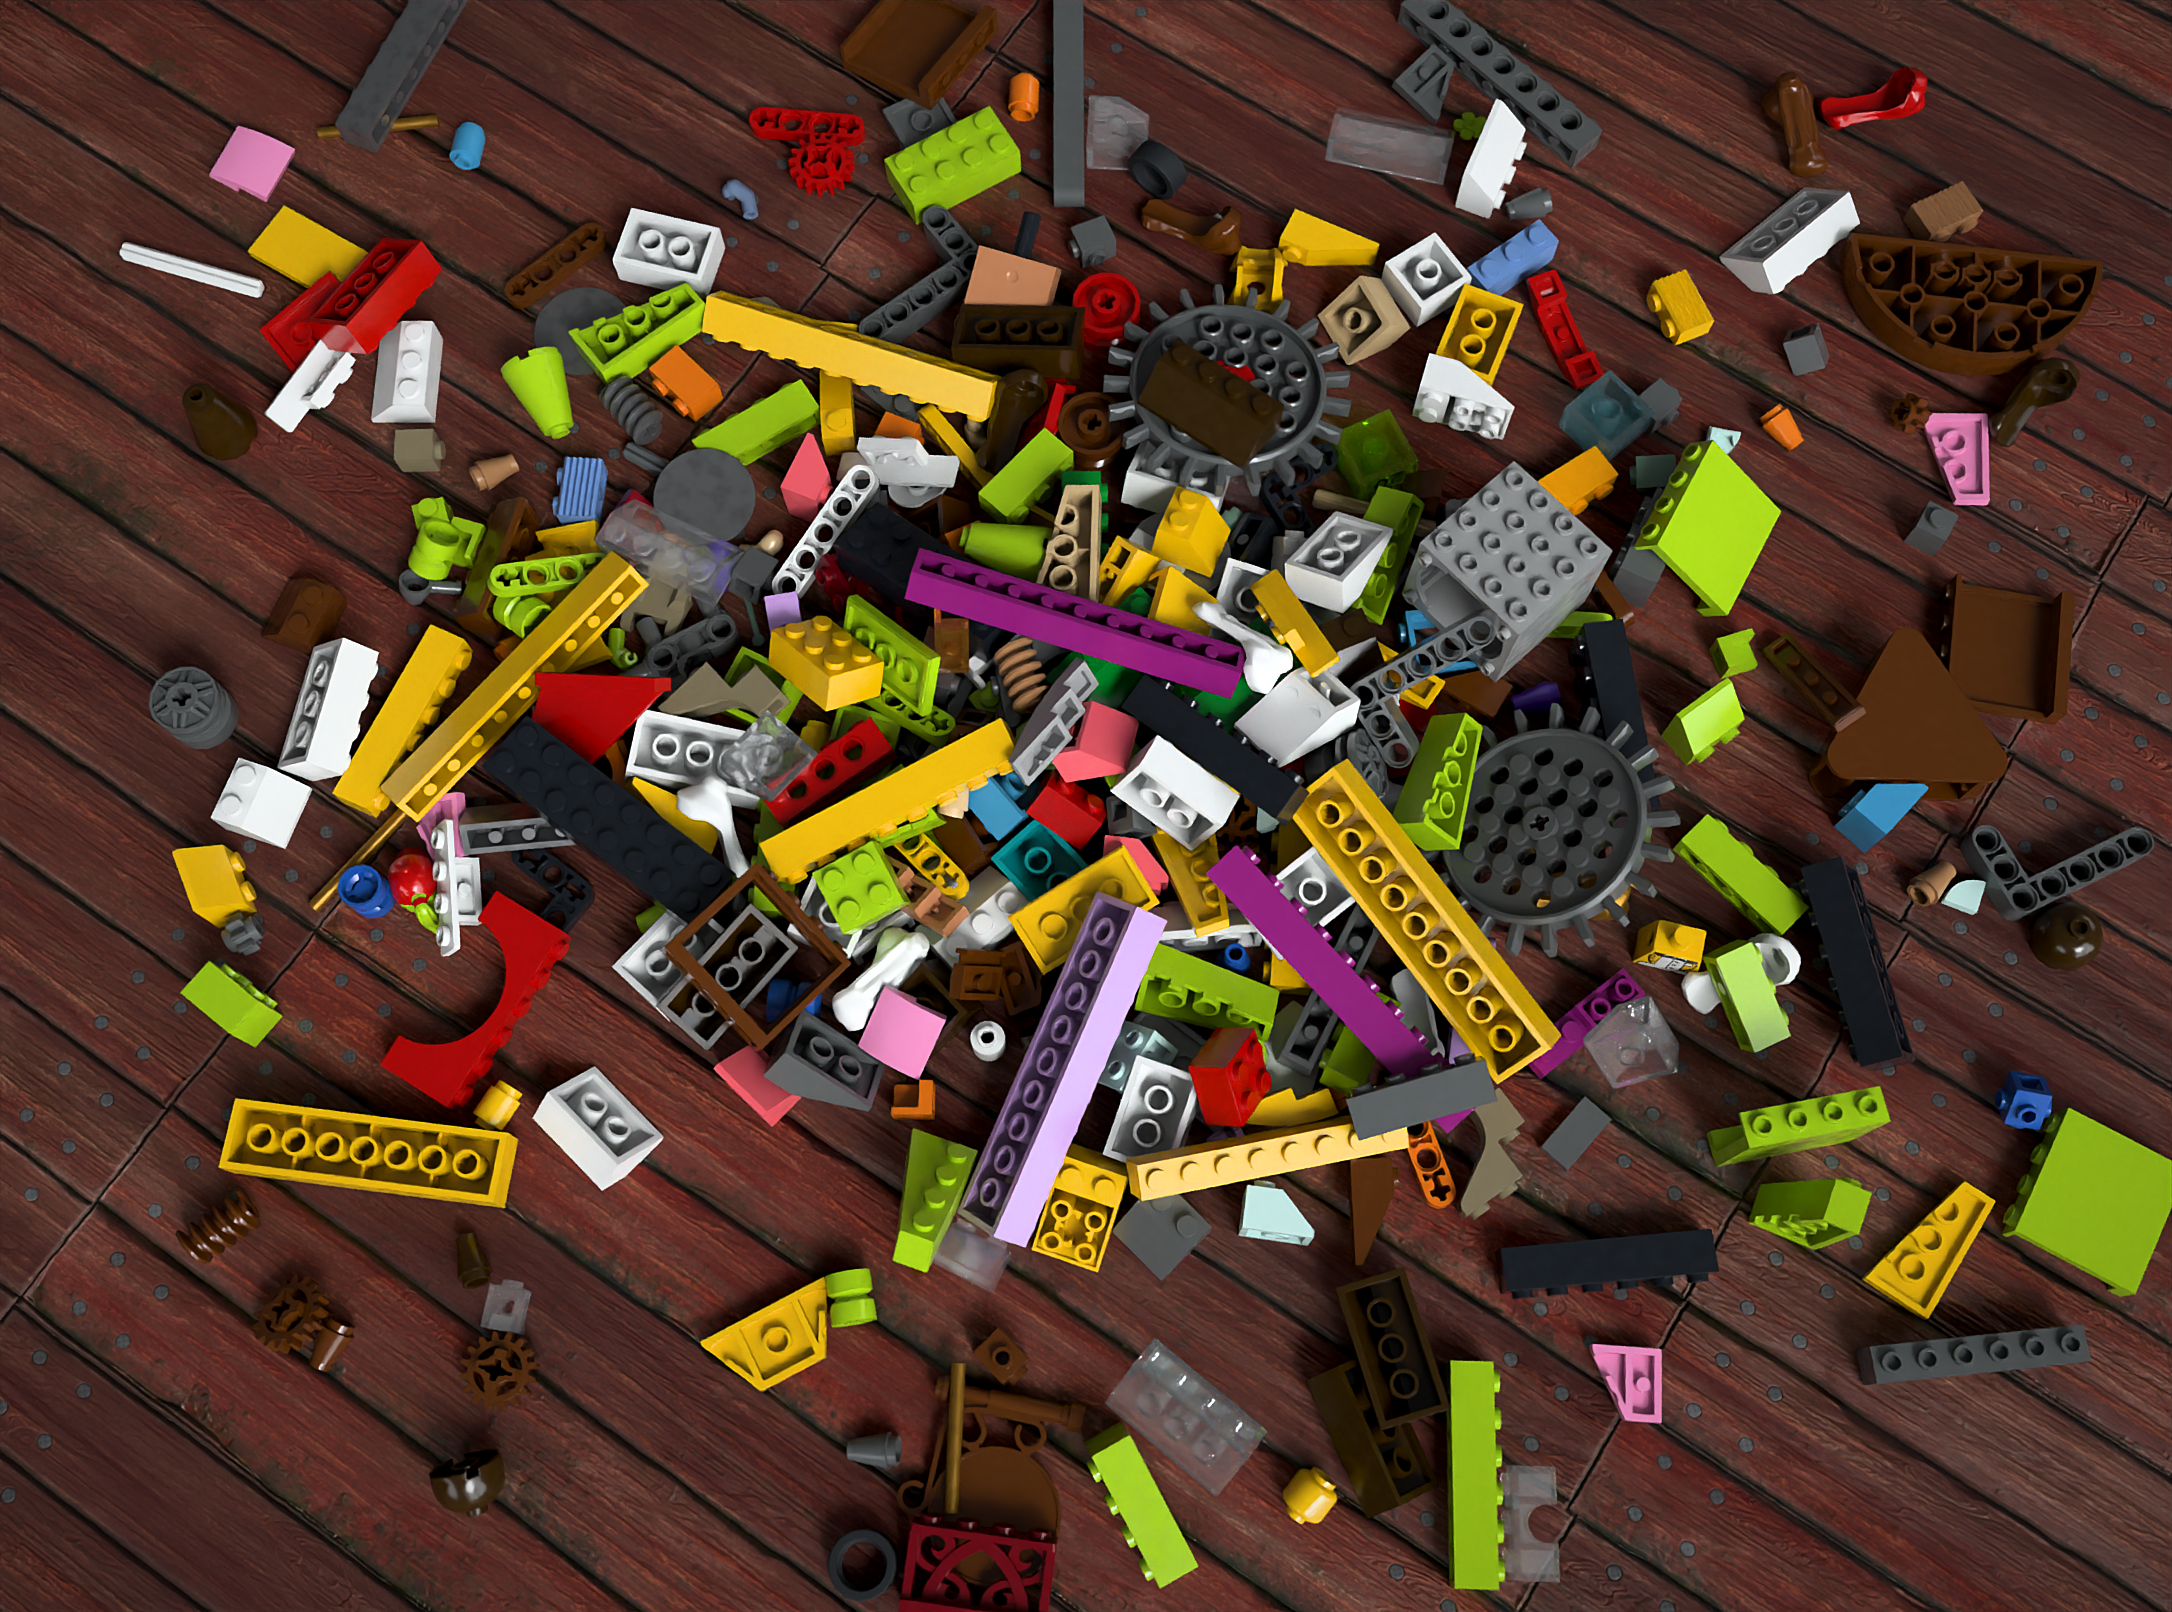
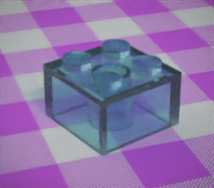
[1558,370,1655,461]

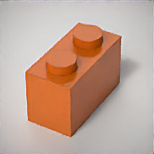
[649,345,723,422]

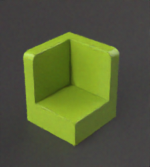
[450,516,487,570]
[1708,628,1758,679]

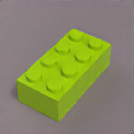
[884,106,1021,225]

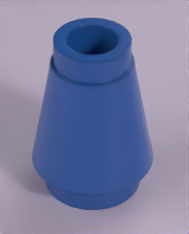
[1217,943,1250,976]

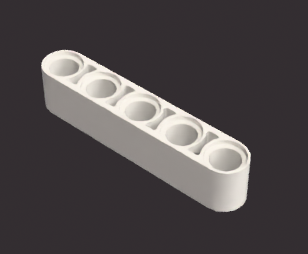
[772,465,879,599]

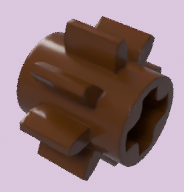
[1888,393,1932,435]

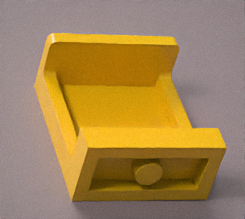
[1147,566,1218,637]

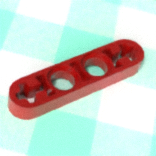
[749,107,866,146]

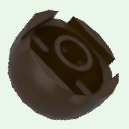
[2028,902,2104,971]
[429,1449,505,1517]

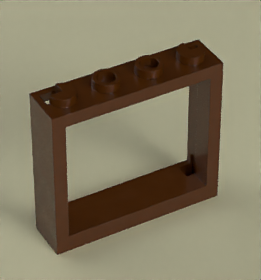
[660,862,852,1052]

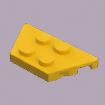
[700,1277,827,1392]

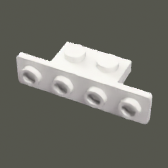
[265,339,356,432]
[836,435,960,487]
[431,819,482,956]

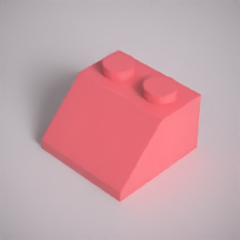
[780,433,838,523]
[713,1045,801,1127]

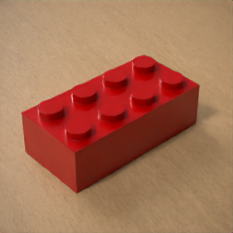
[307,238,442,354]

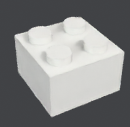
[1381,232,1472,327]

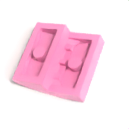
[209,126,295,202]
[858,984,947,1080]

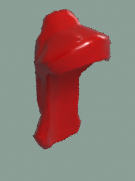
[1817,67,1927,130]

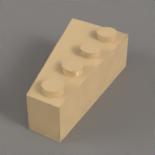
[1036,485,1102,603]

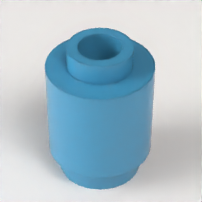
[450,122,486,170]

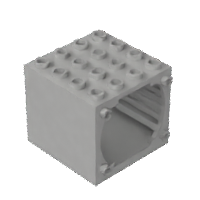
[1402,461,1612,682]

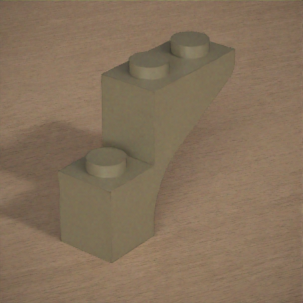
[658,662,791,724]
[1456,1087,1525,1220]

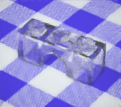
[1500,1465,1560,1582]

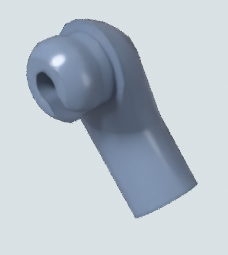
[722,179,758,219]

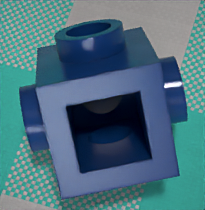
[1995,1070,2053,1130]

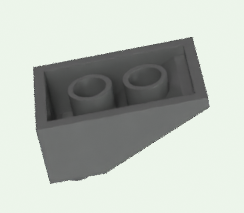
[763,1010,885,1112]

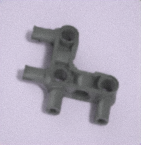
[618,588,740,723]

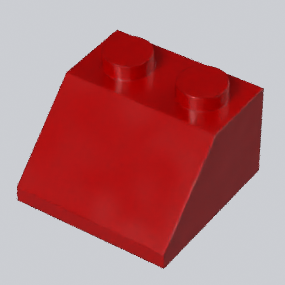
[1025,769,1107,851]

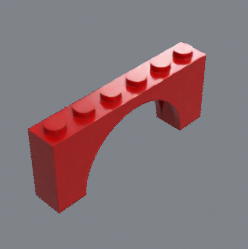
[380,891,572,1111]

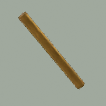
[317,114,440,140]
[308,808,409,912]
[944,1363,966,1514]

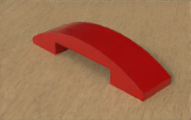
[1526,269,1606,390]

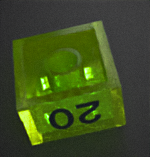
[1331,409,1418,501]

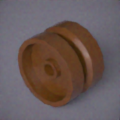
[1058,392,1126,473]

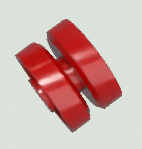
[1072,272,1141,354]

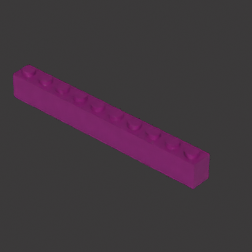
[904,548,1246,699]
[1206,845,1476,1134]

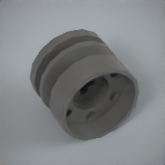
[149,667,239,749]
[1303,728,1388,797]

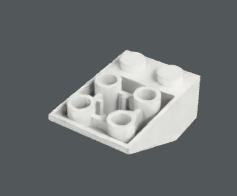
[1412,353,1514,440]
[1234,666,1361,769]

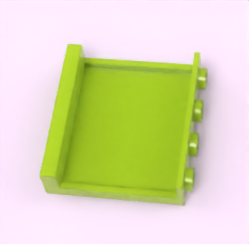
[1634,440,1781,617]
[1707,1086,1890,1167]
[2002,1107,2172,1297]

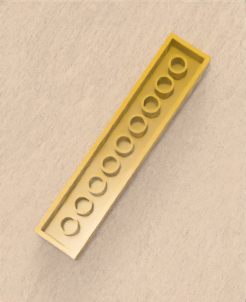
[1292,758,1562,1084]

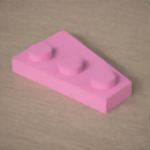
[1924,413,1990,505]

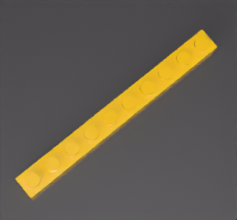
[702,291,1002,422]
[379,551,649,823]

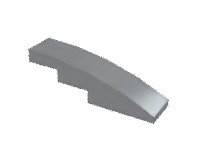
[1009,658,1099,786]

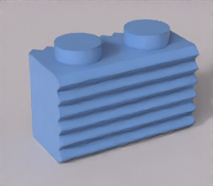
[553,456,608,527]

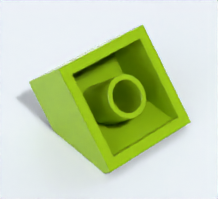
[1661,677,1745,766]

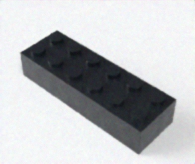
[834,502,1017,664]
[1568,619,1661,828]
[1799,856,1916,1072]

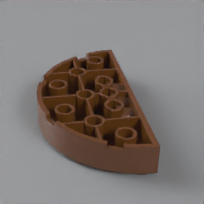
[1840,232,2103,376]

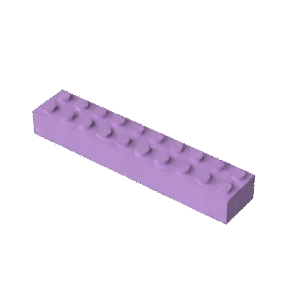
[957,891,1167,1247]

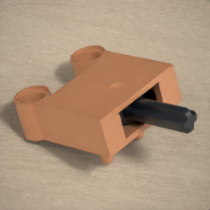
[954,211,1062,329]

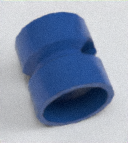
[338,865,395,919]
[766,978,822,1022]

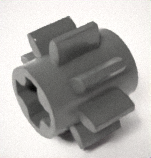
[221,912,265,956]

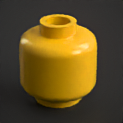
[1283,1467,1337,1524]

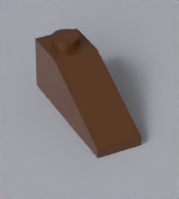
[1347,1158,1400,1269]

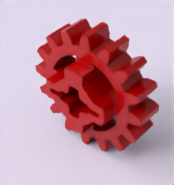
[788,133,855,198]

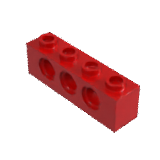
[760,717,898,830]

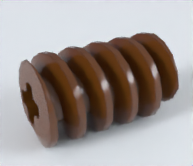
[176,1190,261,1264]

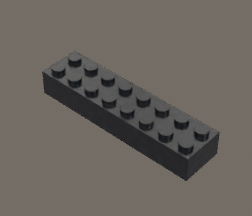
[482,715,738,936]

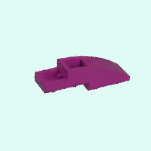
[1527,968,1646,1080]

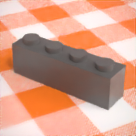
[1345,1052,1498,1141]

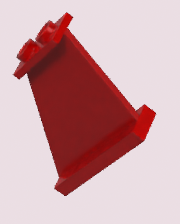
[504,672,671,791]

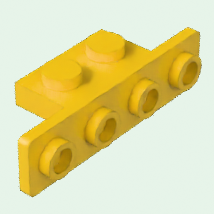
[1250,569,1339,678]

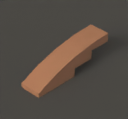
[886,855,970,938]

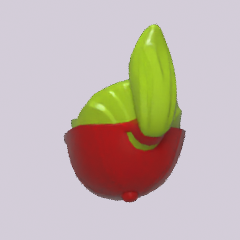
[387,847,439,934]

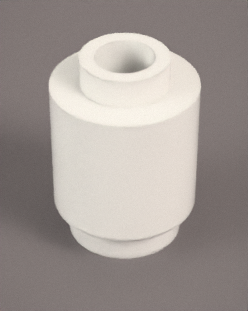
[970,1021,1006,1061]

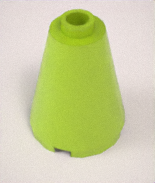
[500,347,574,439]
[959,522,1053,583]

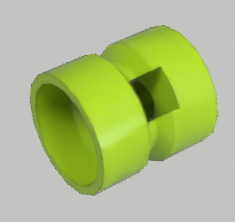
[408,519,462,580]
[493,594,553,639]
[825,1268,877,1327]

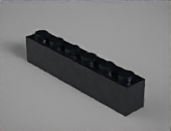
[1121,674,1310,826]
[1495,1229,1719,1300]

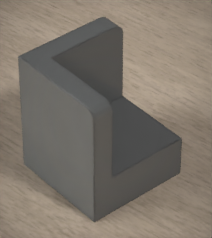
[1783,322,1829,376]

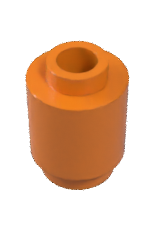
[1008,73,1039,121]

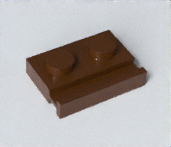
[949,948,1006,1001]

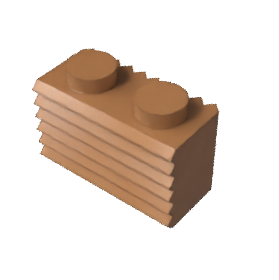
[1903,181,1983,243]

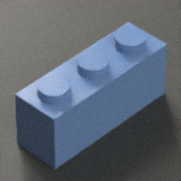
[1467,219,1559,296]

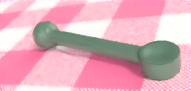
[744,599,766,648]

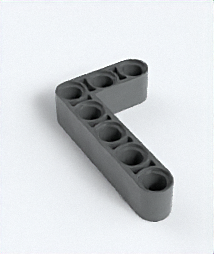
[859,206,979,344]
[1349,608,1501,768]
[1960,825,2154,921]

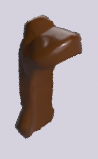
[1760,72,1829,178]
[1141,198,1242,256]

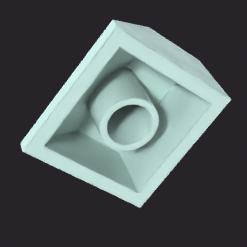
[1238,1180,1314,1246]

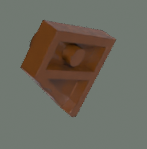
[998,940,1049,1018]

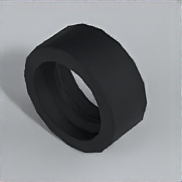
[1127,140,1187,200]
[827,1528,899,1602]

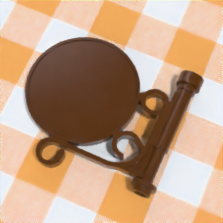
[897,1373,1087,1587]

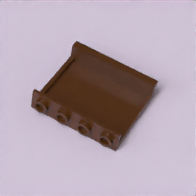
[840,0,998,110]
[1936,573,2075,725]

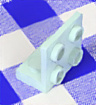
[1097,1020,1179,1095]

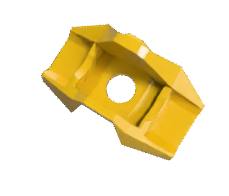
[1227,246,1288,315]

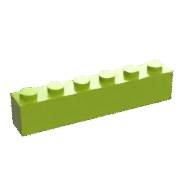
[1445,1360,1505,1590]

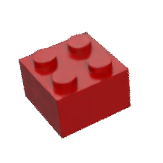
[1188,1027,1271,1127]

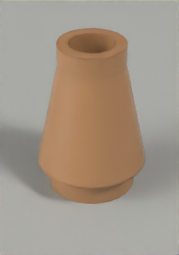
[468,454,519,491]
[1907,861,1957,907]

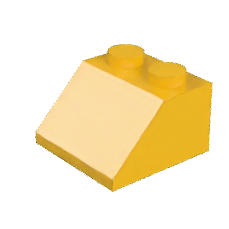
[1151,485,1231,578]
[172,845,257,928]

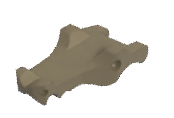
[620,530,696,639]

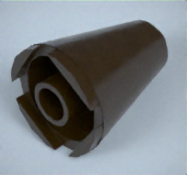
[182,383,258,461]

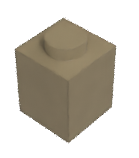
[393,429,446,472]

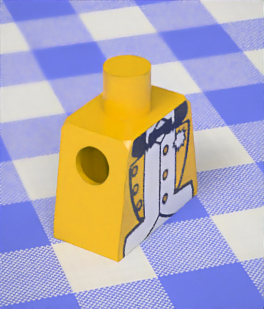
[1632,920,1706,975]

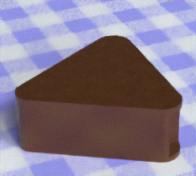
[1808,628,2008,802]

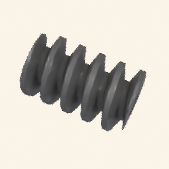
[599,376,663,445]

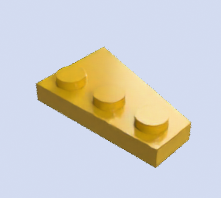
[535,520,602,579]

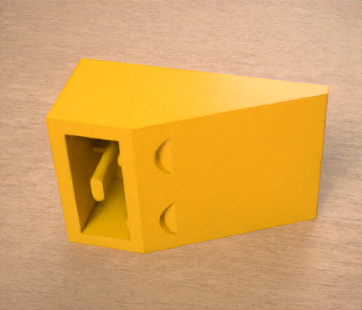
[1032,1143,1129,1272]

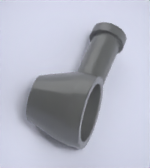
[398,569,461,605]

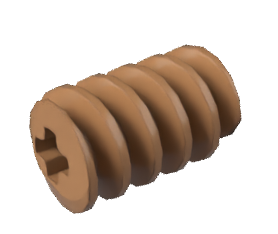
[994,637,1050,714]

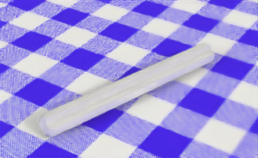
[120,242,265,298]

